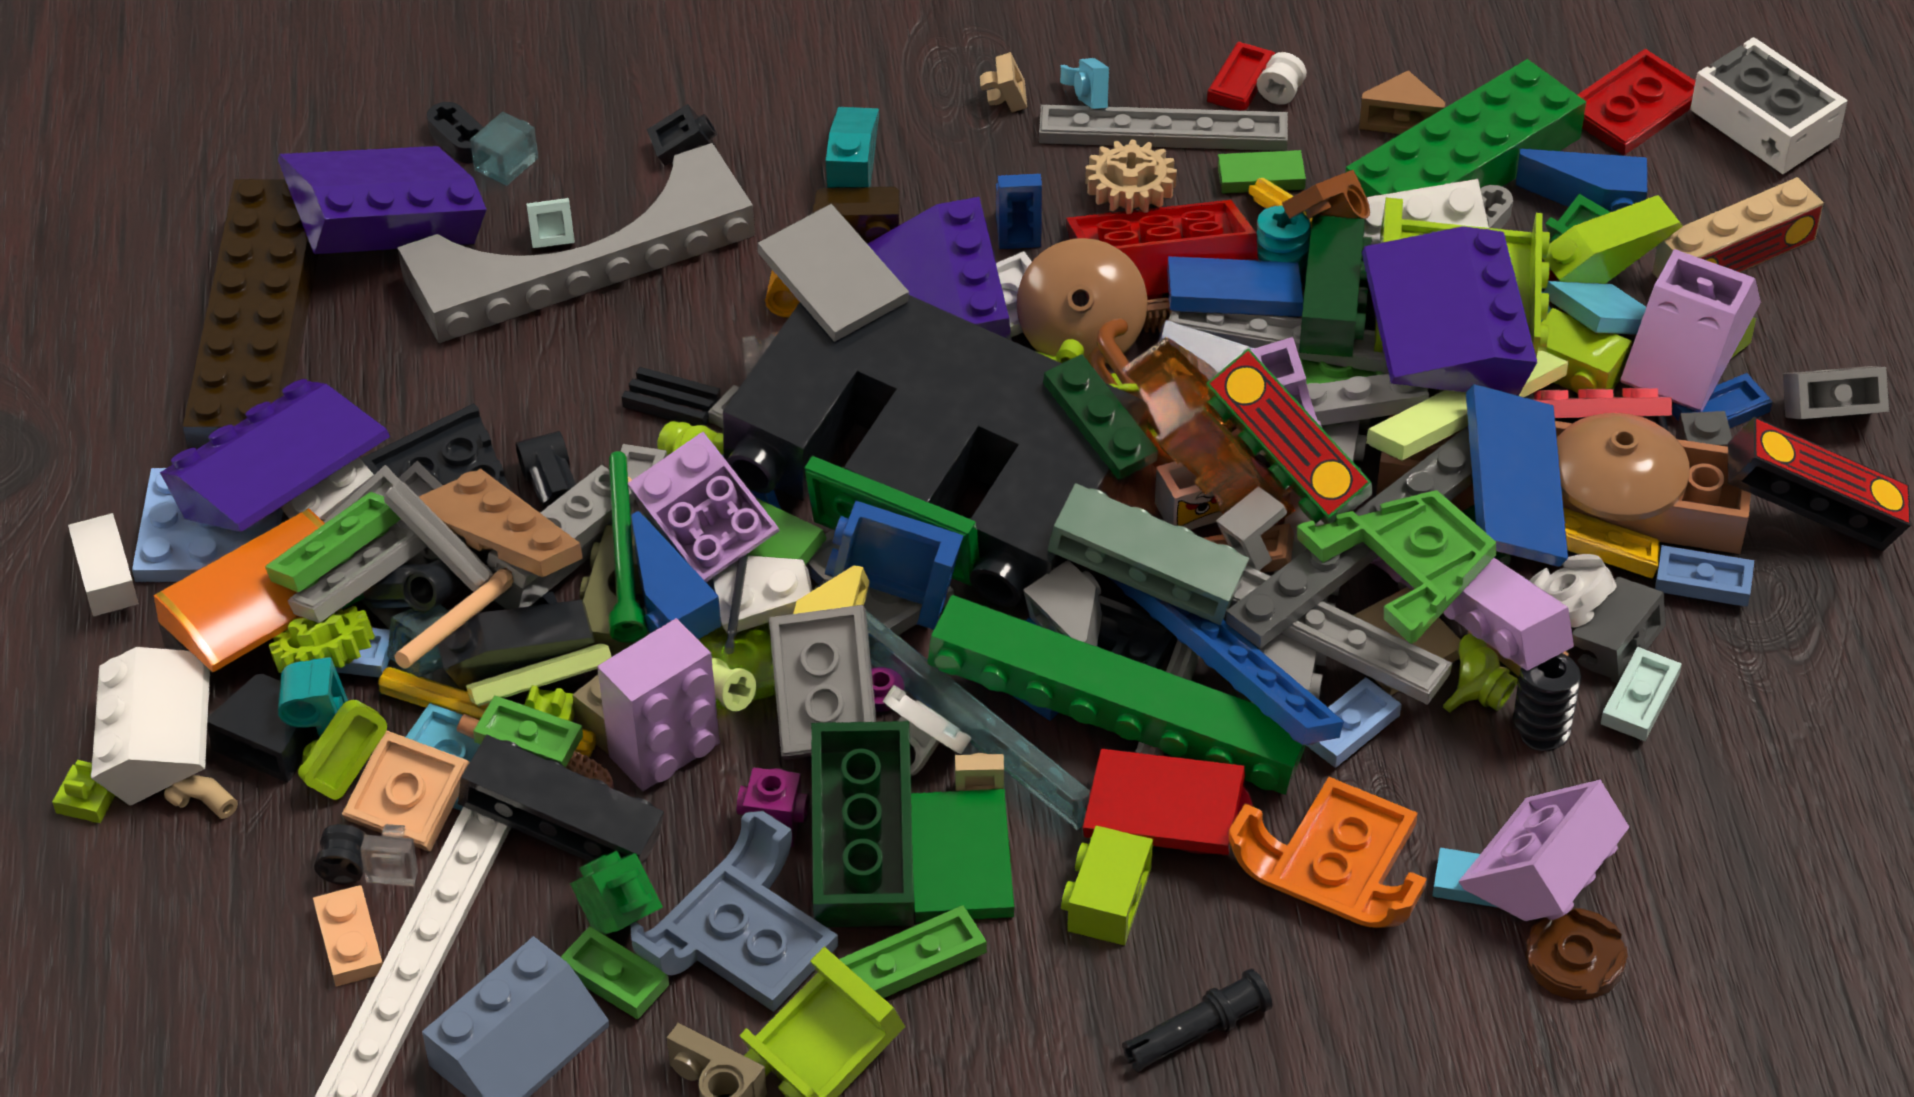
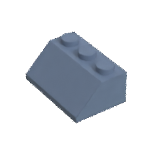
[422,936,609,1097]

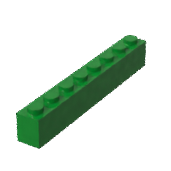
[927,595,1305,795]

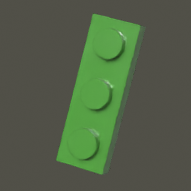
[265,492,401,592]
[839,905,987,998]

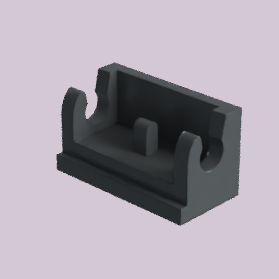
[1572,577,1666,684]

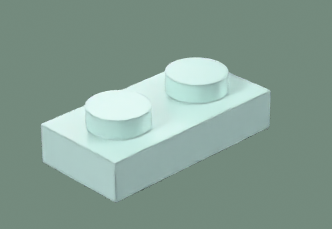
[1601,647,1682,741]

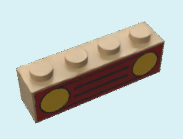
[1653,177,1824,278]

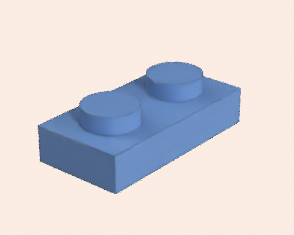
[1655,545,1755,607]

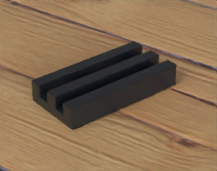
[622,367,721,426]

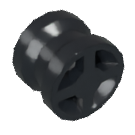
[314,824,370,885]

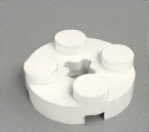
[1529,554,1617,628]

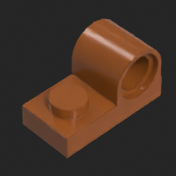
[1282,170,1370,219]

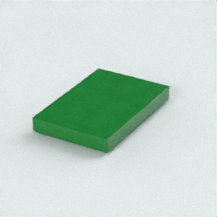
[911,789,1014,922]

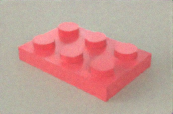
[1532,388,1672,418]

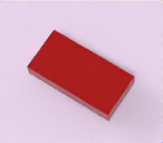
[1207,42,1276,111]

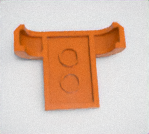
[1229,777,1427,928]

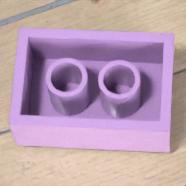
[597,618,720,791]

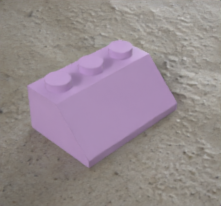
[1459,780,1629,921]

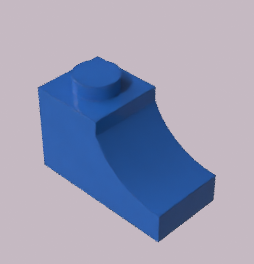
[996,174,1042,249]

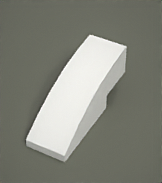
[68,513,139,616]

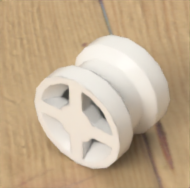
[1257,52,1307,105]

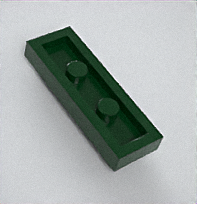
[1043,354,1158,480]

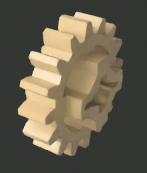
[1085,140,1177,214]

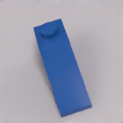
[1516,149,1647,212]
[631,511,721,639]

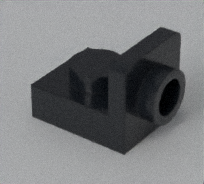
[647,104,717,166]

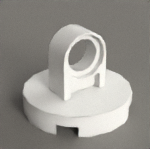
[883,685,972,776]

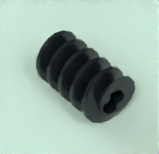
[1512,653,1581,751]

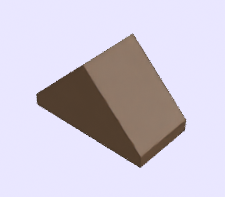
[1359,70,1445,134]

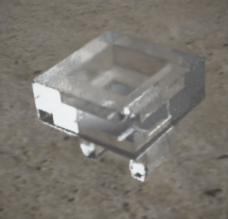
[360,824,418,886]

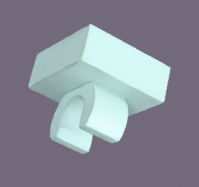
[526,198,575,248]

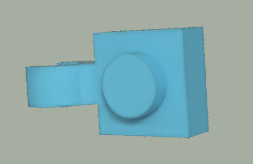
[1060,58,1109,109]

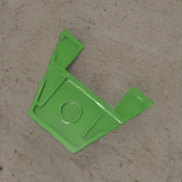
[1297,490,1496,644]

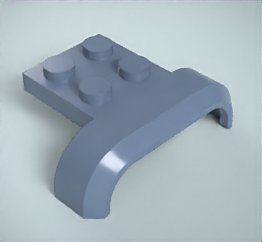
[630,811,838,1012]

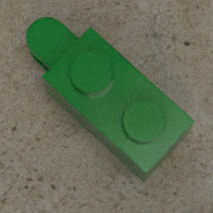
[570,851,663,935]

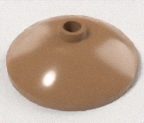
[1017,238,1148,365]
[1557,413,1690,521]

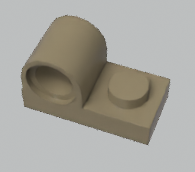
[667,1023,767,1097]

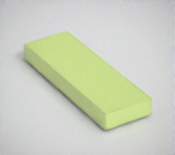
[466,643,612,706]

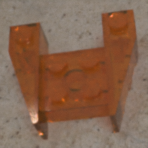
[1122,337,1296,526]

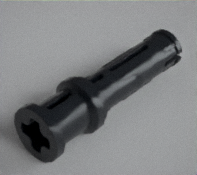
[1122,968,1273,1072]

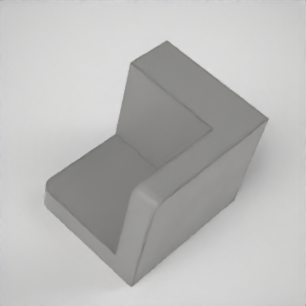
[1216,486,1287,571]

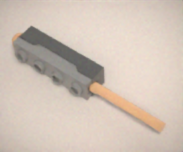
[395,465,635,668]

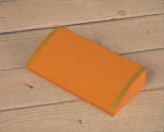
[154,508,325,672]

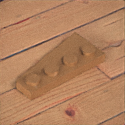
[419,469,583,577]

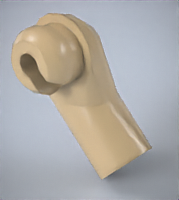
[164,775,238,819]

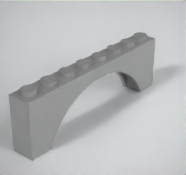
[397,143,755,343]

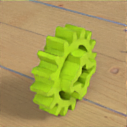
[269,606,375,673]

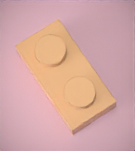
[313,885,383,987]

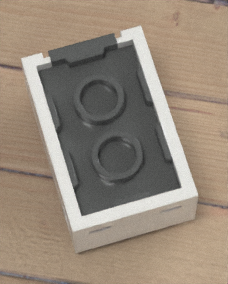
[1690,37,1848,174]

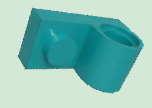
[278,657,348,737]

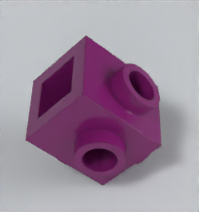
[736,767,809,847]

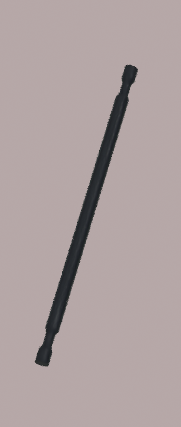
[724,499,757,654]

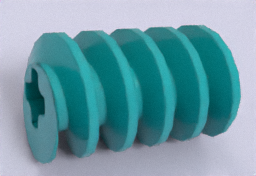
[1257,206,1311,287]

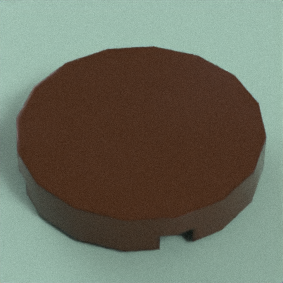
[1525,908,1628,1000]

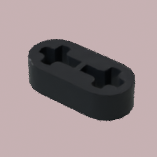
[427,102,489,163]

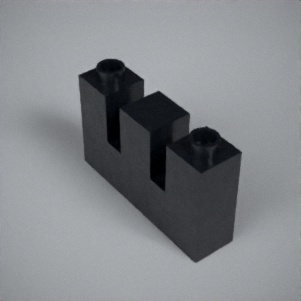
[723,295,1151,607]

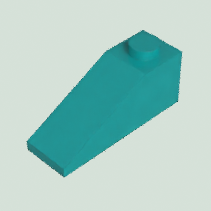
[826,107,879,188]

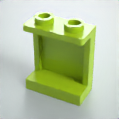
[739,946,905,1097]

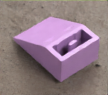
[1621,249,1761,412]
[627,432,780,582]

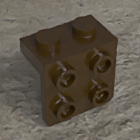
[813,186,900,244]

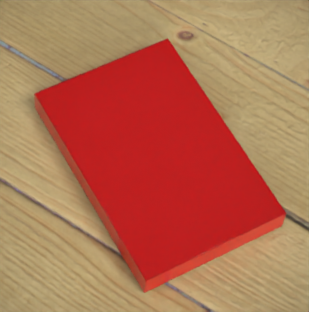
[1577,49,1696,156]
[1083,749,1245,855]

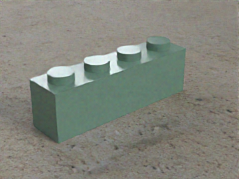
[1047,483,1249,625]

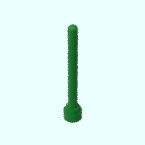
[608,451,647,643]

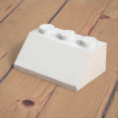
[91,647,210,806]

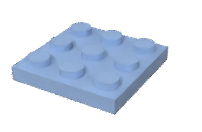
[132,468,283,582]

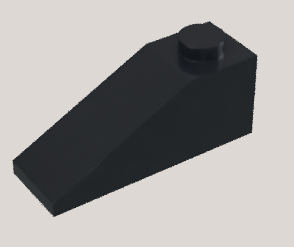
[438,600,595,691]

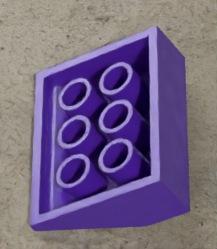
[278,146,487,254]
[867,197,1012,341]
[1362,226,1538,396]
[160,379,390,532]

